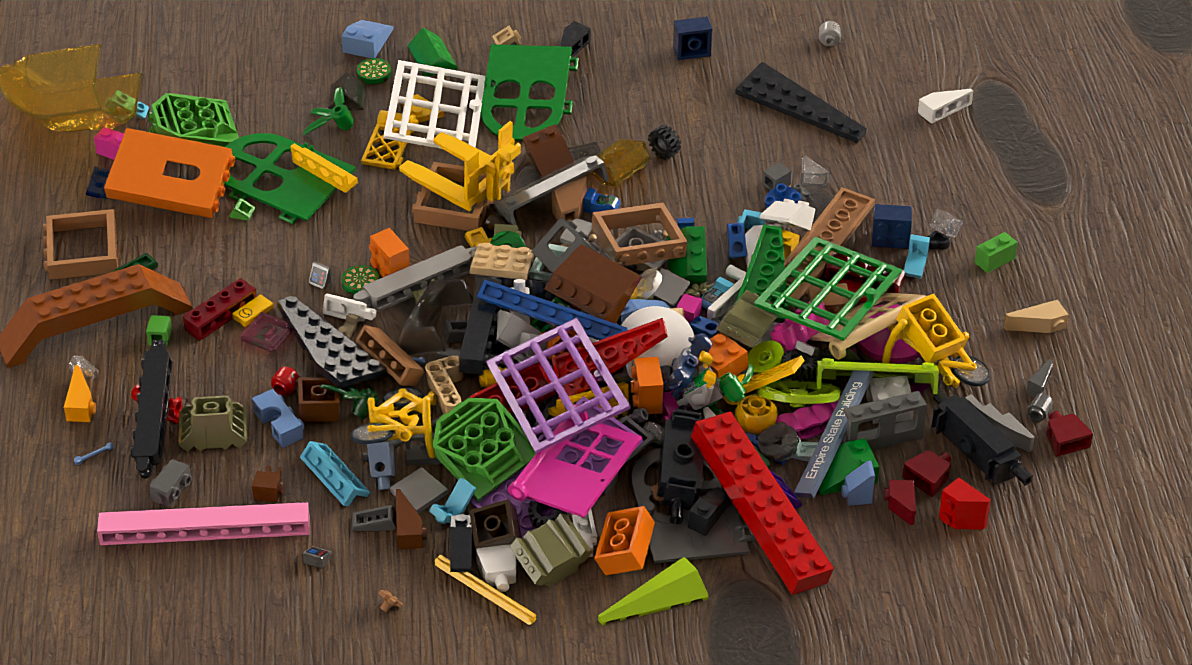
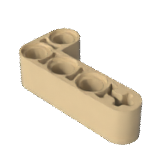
[425,356,464,414]

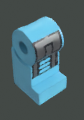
[701,277,734,310]

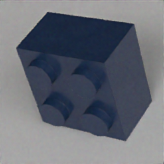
[673,16,712,60]
[871,204,912,249]

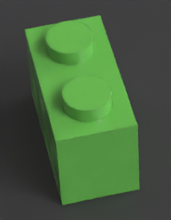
[975,232,1018,273]

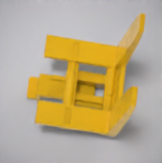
[399,121,521,211]

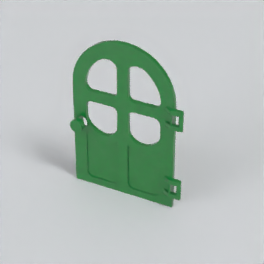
[481,44,579,141]
[224,133,356,224]

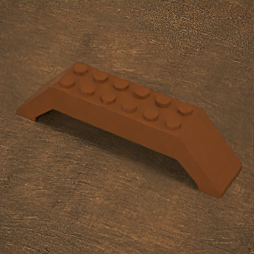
[0,264,193,368]

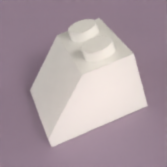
[760,199,815,230]

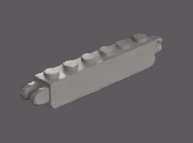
[353,245,477,312]

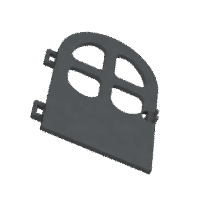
[631,448,756,563]

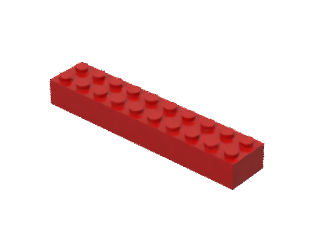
[691,411,834,595]

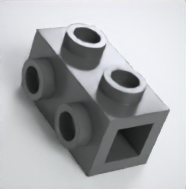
[149,459,192,506]

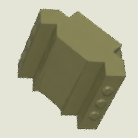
[716,290,783,351]
[179,395,247,452]
[510,513,592,587]

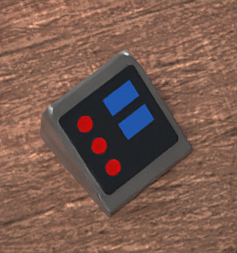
[309,261,332,289]
[303,546,332,568]

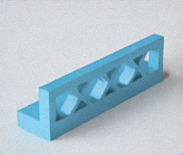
[300,441,370,507]

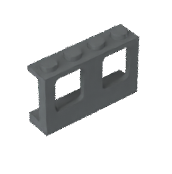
[531,218,612,273]
[841,391,927,450]

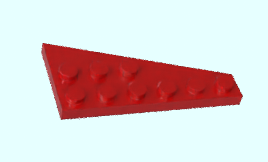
[552,318,668,399]

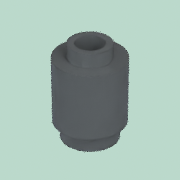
[1028,393,1053,422]

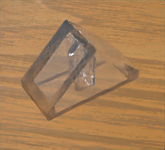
[801,155,830,188]

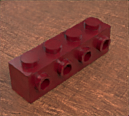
[182,278,257,341]

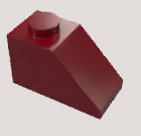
[884,480,916,525]

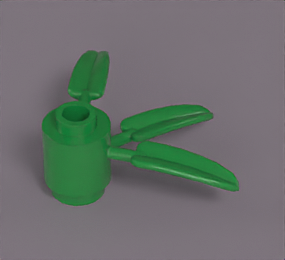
[303,87,354,136]
[691,364,753,409]

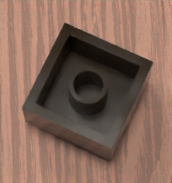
[469,499,521,549]

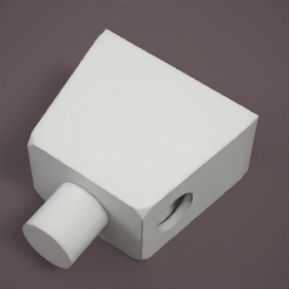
[476,544,517,592]

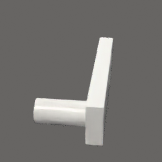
[707,265,746,320]

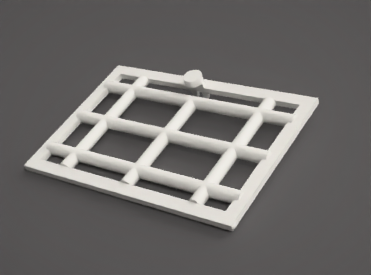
[383,60,485,149]

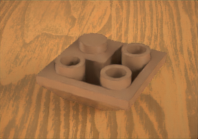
[552,175,587,221]

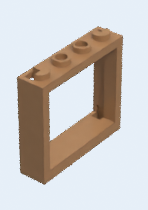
[412,162,491,231]
[591,203,687,266]
[43,209,118,280]

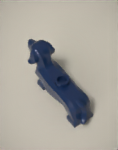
[663,333,712,398]

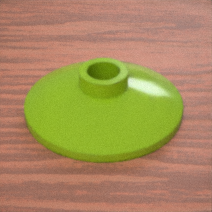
[748,340,784,373]

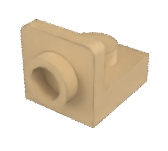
[492,25,521,45]

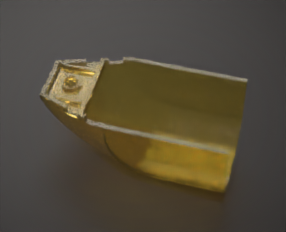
[0,44,142,132]

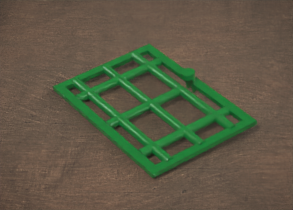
[754,237,903,341]

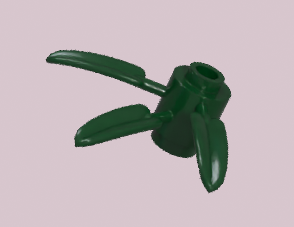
[320,384,379,419]

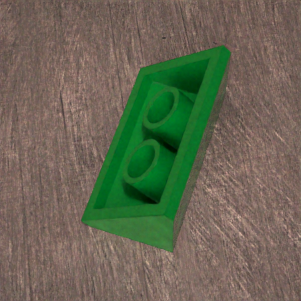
[408,27,457,77]

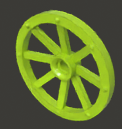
[756,379,841,407]

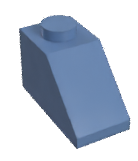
[841,461,875,506]

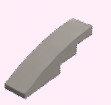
[965,394,1035,452]

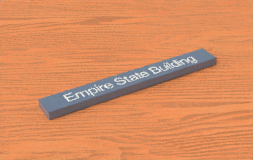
[794,370,874,498]

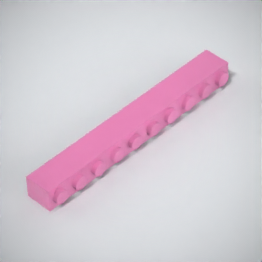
[97,502,310,545]

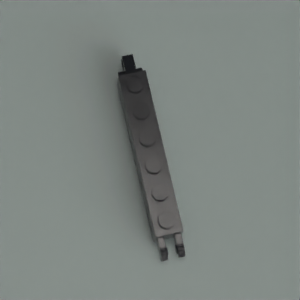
[131,340,173,479]

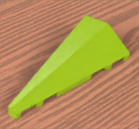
[598,557,709,625]

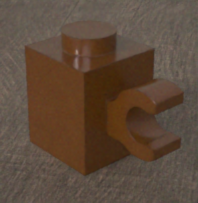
[252,466,285,502]

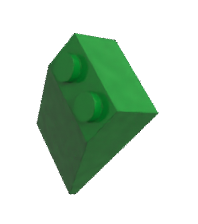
[806,438,879,496]

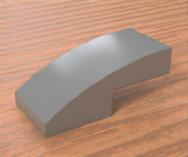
[560,218,592,246]

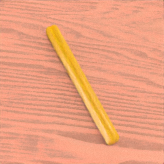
[435,555,536,625]

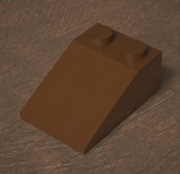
[523,124,574,178]

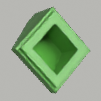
[229,198,256,221]

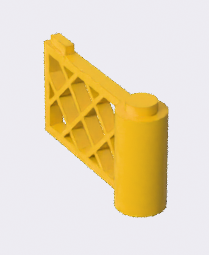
[361,110,419,170]
[724,356,804,405]

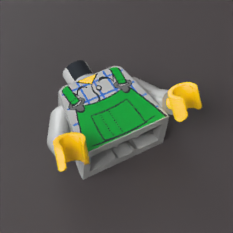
[675,351,723,410]

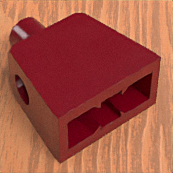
[1046,411,1093,457]
[902,450,951,497]

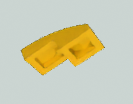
[465,227,491,247]

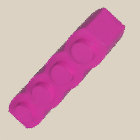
[770,301,830,352]
[774,395,841,445]

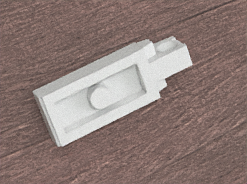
[323,294,377,322]
[570,509,597,557]

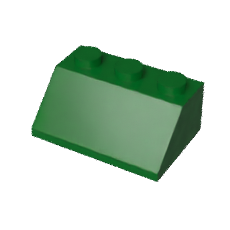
[667,226,707,287]

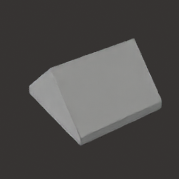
[497,310,542,356]

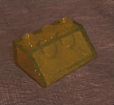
[590,138,651,187]

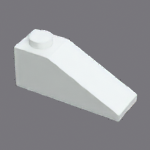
[918,89,973,124]

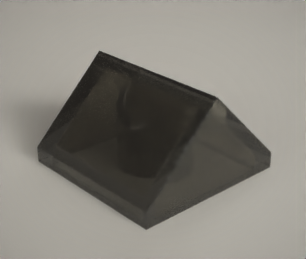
[328,72,366,111]

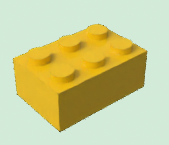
[896,293,966,363]

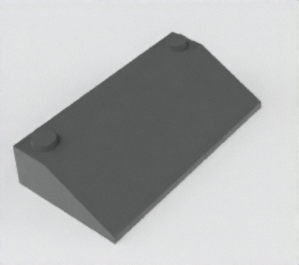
[489,155,609,225]

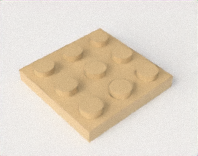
[470,243,534,280]

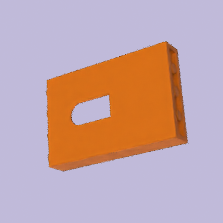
[104,128,235,219]

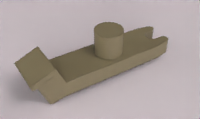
[338,313,360,339]

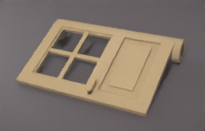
[809,293,926,360]

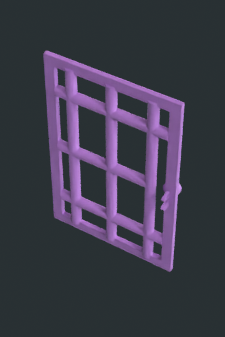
[486,318,631,454]

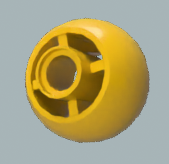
[734,394,778,438]

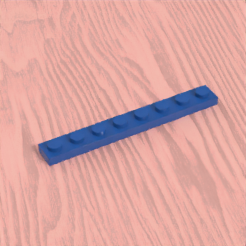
[477,280,628,340]

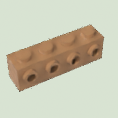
[355,325,425,387]

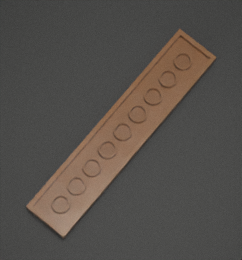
[785,187,875,312]

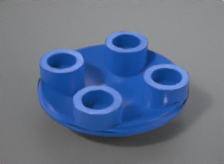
[765,183,802,208]

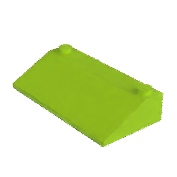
[815,358,939,394]

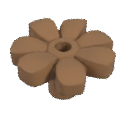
[378,590,403,612]

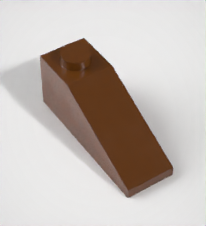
[396,489,427,549]

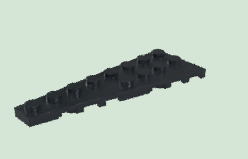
[735,62,867,143]

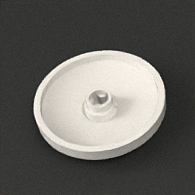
[621,306,694,368]

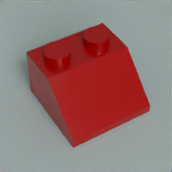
[939,478,991,530]

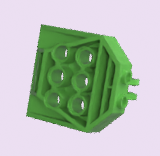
[148,93,239,147]
[433,398,536,502]

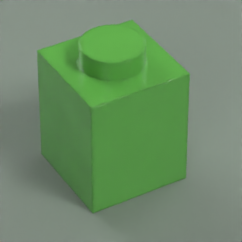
[146,315,172,346]

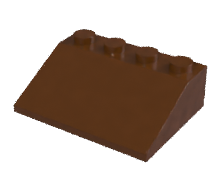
[544,244,642,324]

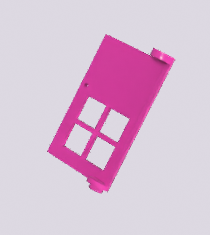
[508,404,642,518]

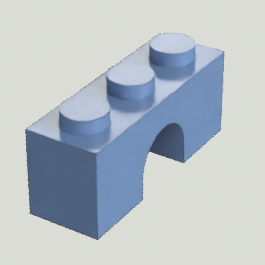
[252,389,304,448]

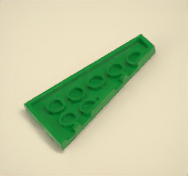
[736,224,789,323]

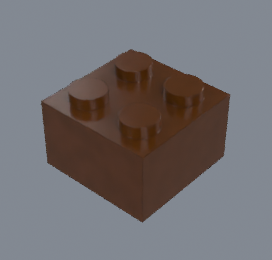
[298,377,339,422]

